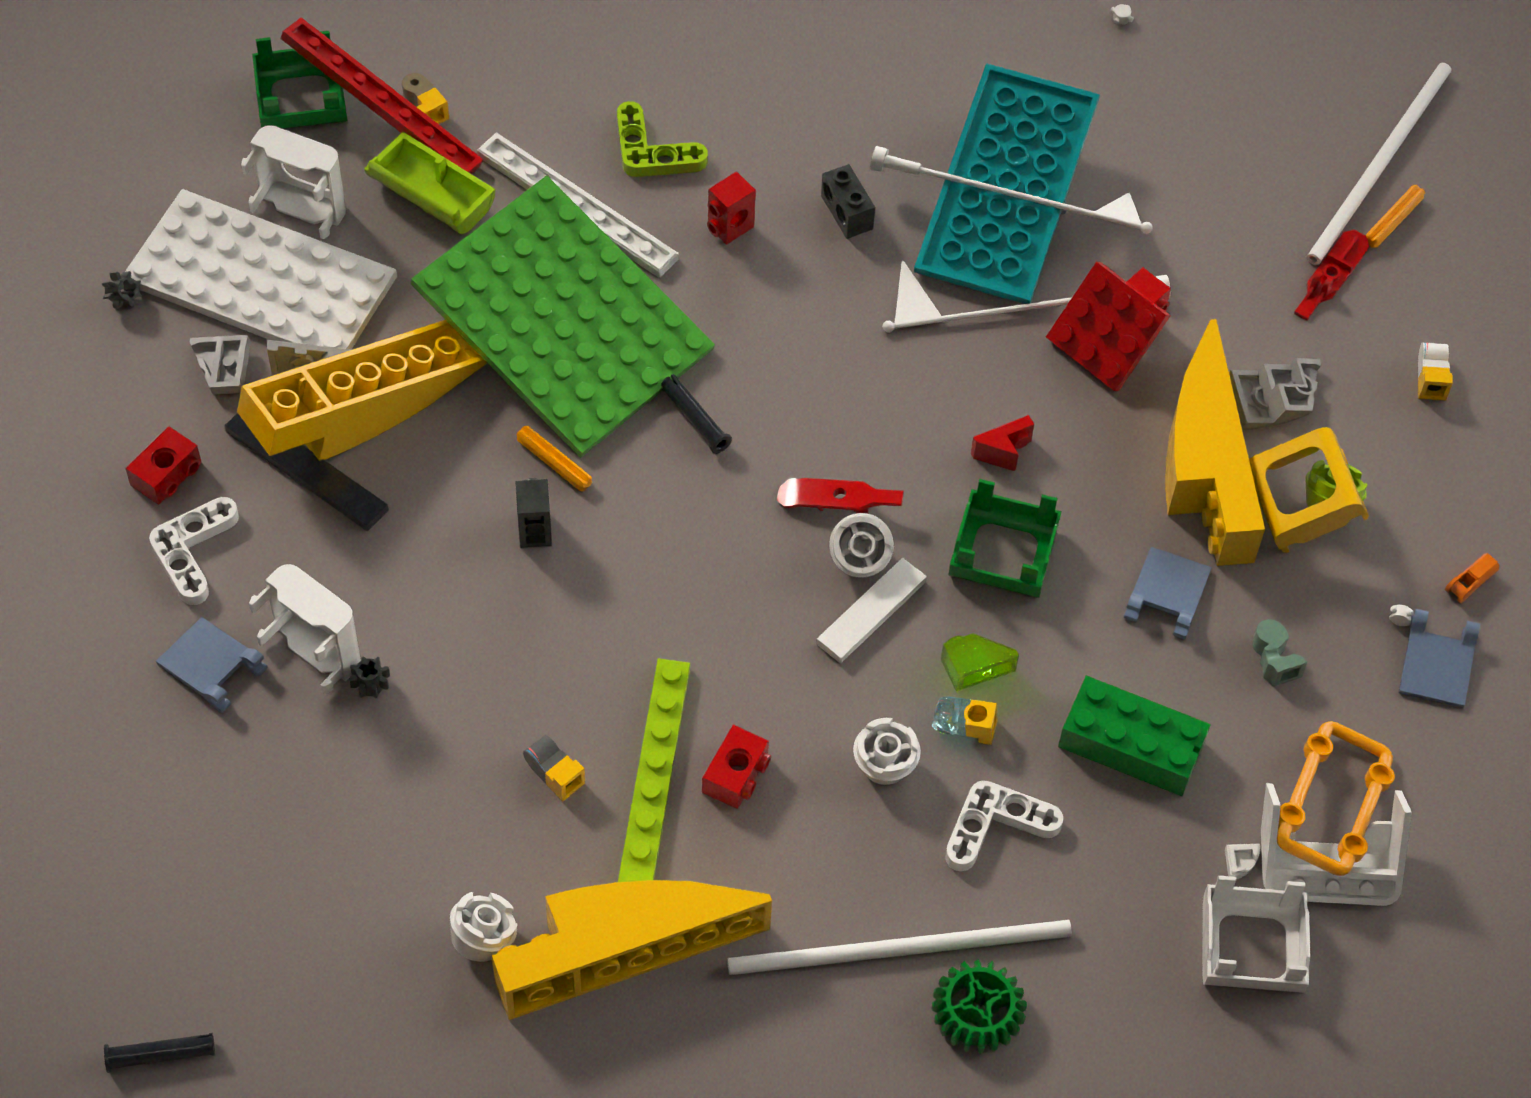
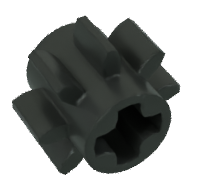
[102,271,142,309]
[349,656,390,698]

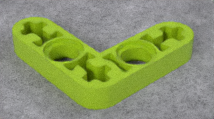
[617,101,708,177]

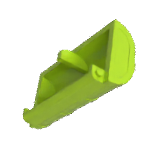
[364,132,496,234]

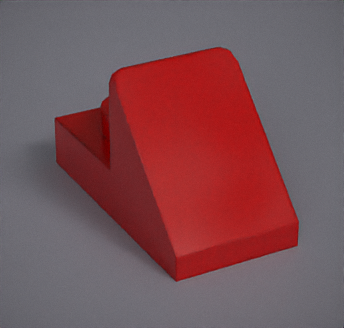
[971,415,1035,471]

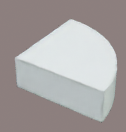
[1225,844,1260,879]

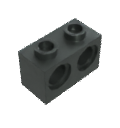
[821,164,876,239]
[515,478,552,548]

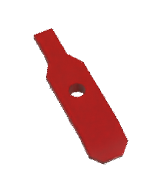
[1294,229,1369,321]
[777,478,904,514]

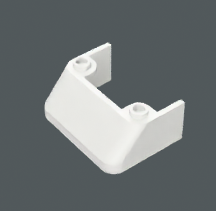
[1261,783,1412,906]

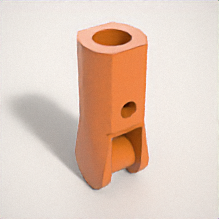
[1445,553,1500,603]

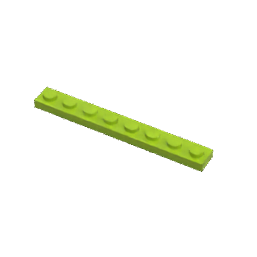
[618,658,690,882]

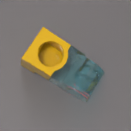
[932,697,998,745]

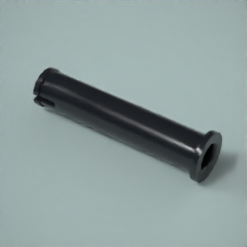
[661,374,732,454]
[104,1033,215,1073]

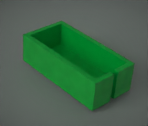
[1058,675,1211,797]

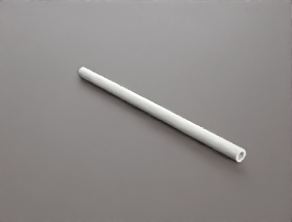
[1307,63,1451,265]
[727,920,1072,975]

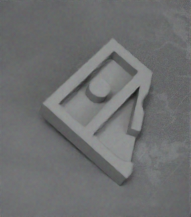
[189,335,251,394]

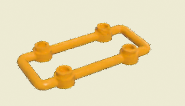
[1277,721,1395,876]

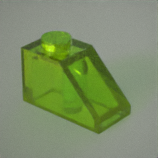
[941,633,1019,692]

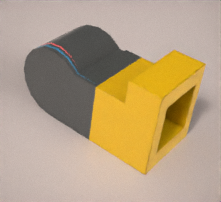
[523,735,585,802]

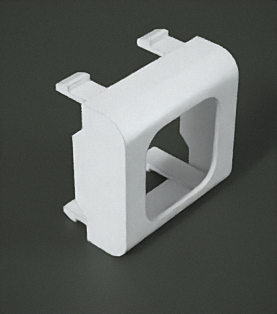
[241,126,346,239]
[249,564,361,694]
[1202,876,1310,993]

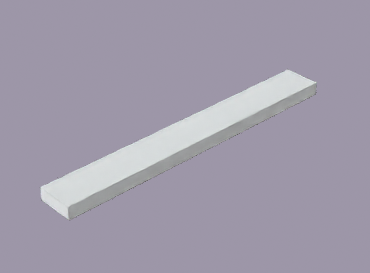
[477,132,679,278]

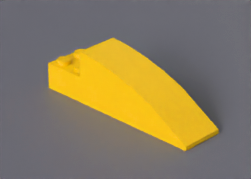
[1165,319,1265,566]
[237,320,487,461]
[492,880,772,1020]

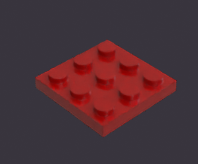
[1046,261,1171,391]

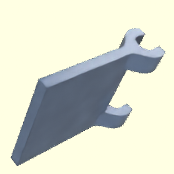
[1124,547,1212,639]
[1398,609,1480,708]
[156,617,268,713]

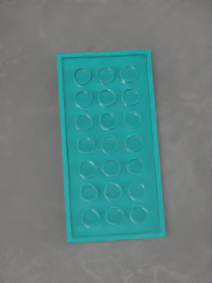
[914,63,1100,304]

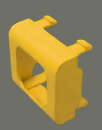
[1249,427,1369,553]

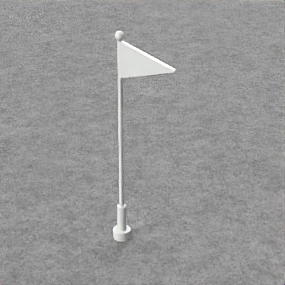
[870,146,1153,234]
[882,261,1171,333]

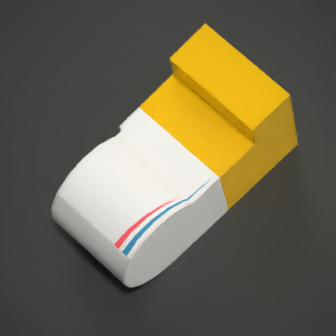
[1418,343,1453,401]

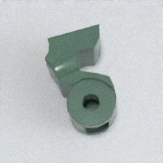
[1252,619,1308,686]

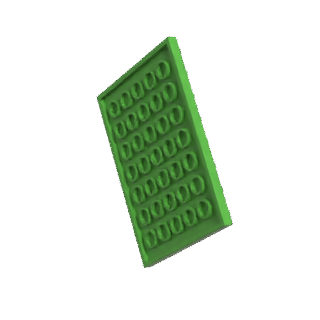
[411,175,715,458]

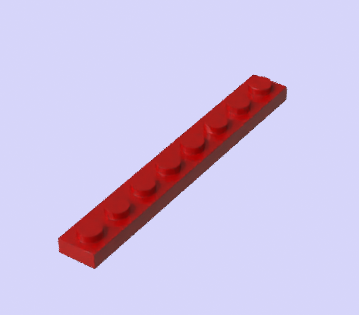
[280,17,483,174]

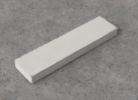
[816,558,927,664]

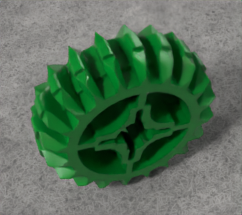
[931,959,1027,1054]

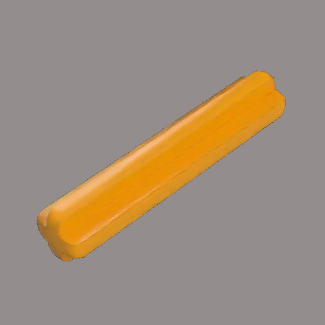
[1366,185,1425,248]
[516,426,592,492]

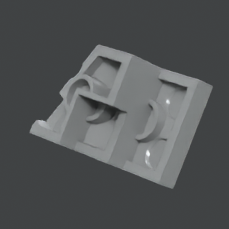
[1229,358,1321,429]

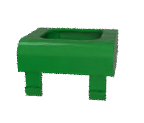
[252,31,348,129]
[948,479,1062,598]

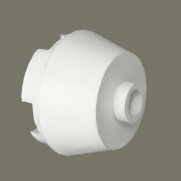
[829,513,894,577]
[853,718,921,785]
[450,892,517,962]

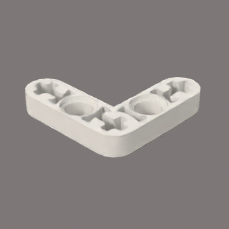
[149,497,239,605]
[945,781,1064,872]

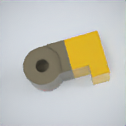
[402,73,450,124]

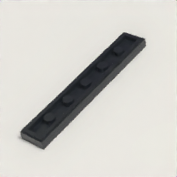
[224,413,389,531]

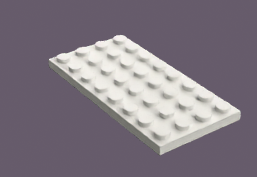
[125,189,397,350]

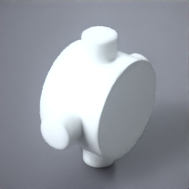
[1110,4,1134,25]
[1389,605,1414,626]

